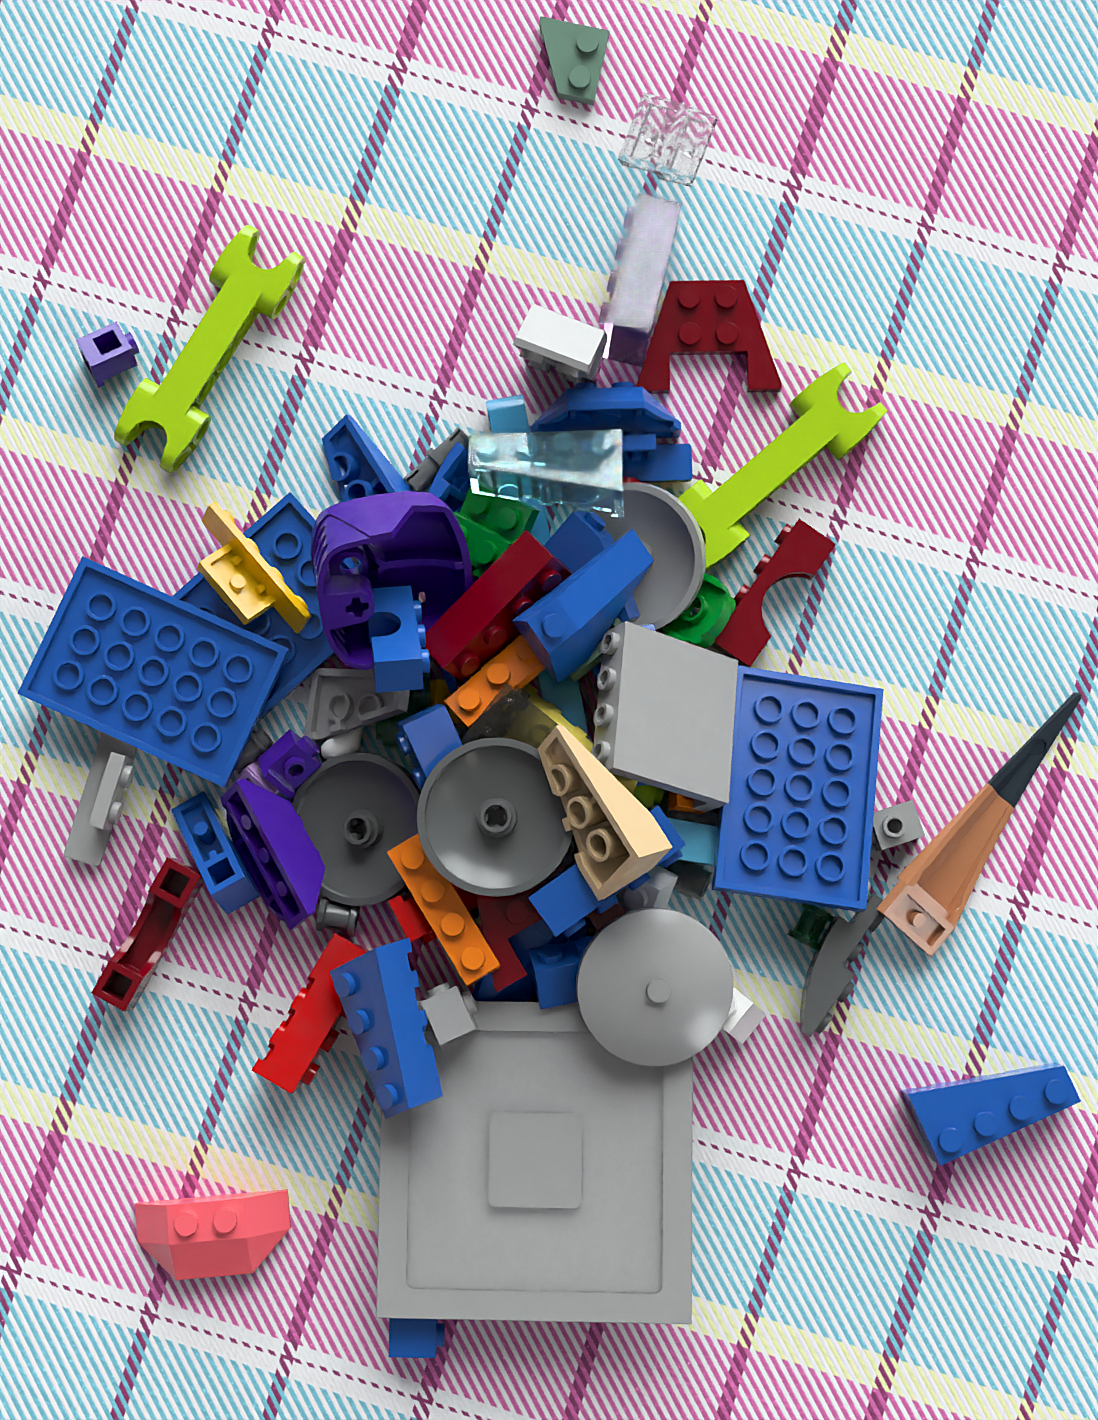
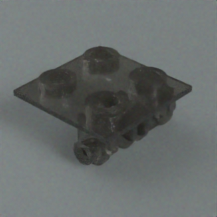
[461,683,558,749]

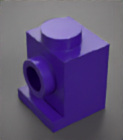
[76,321,140,388]
[258,729,321,799]

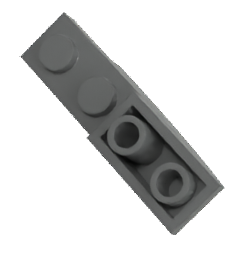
[800,894,884,1037]

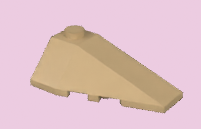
[537,725,673,901]

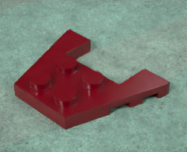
[636,280,782,394]
[476,864,627,992]

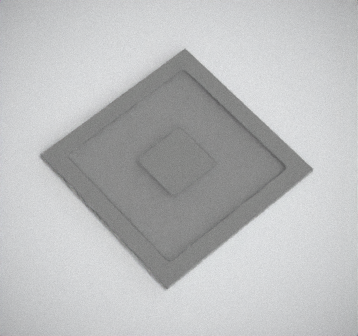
[376,1001,693,1324]

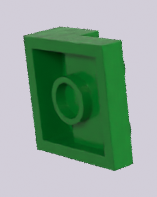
[453,478,540,578]

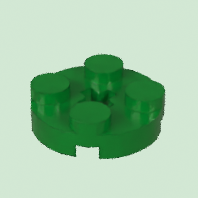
[662,573,736,649]

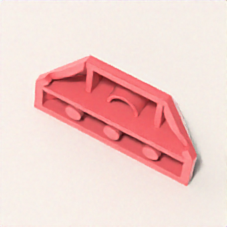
[135,1189,291,1280]

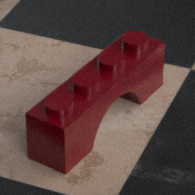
[711,519,836,667]
[91,857,204,1012]

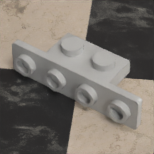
[64,732,137,866]

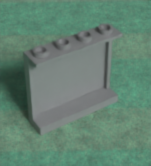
[591,621,738,812]

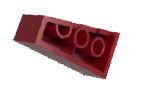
[425,530,573,682]

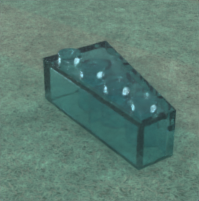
[468,429,624,519]

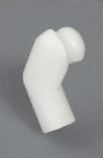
[321,726,365,760]

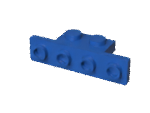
[542,430,693,485]

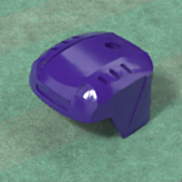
[310,491,473,670]

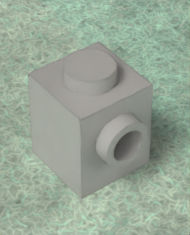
[871,800,925,851]
[421,982,479,1045]

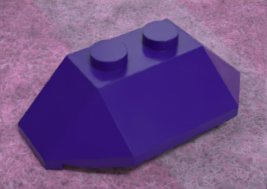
[220,779,326,931]

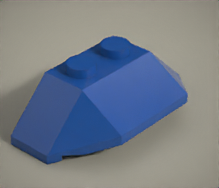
[531,382,681,442]

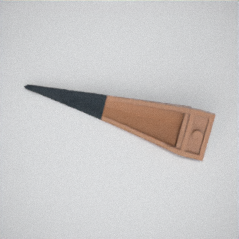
[876,692,1082,957]

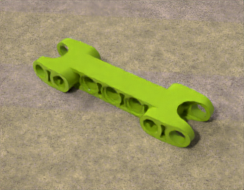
[114,225,305,474]
[678,362,888,572]

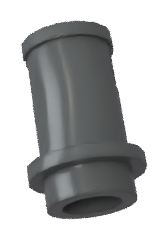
[235,728,274,774]

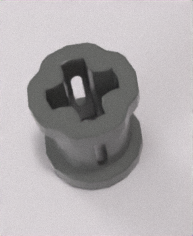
[316,897,360,937]

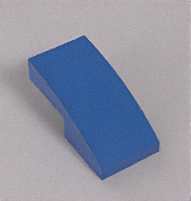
[429,442,487,512]

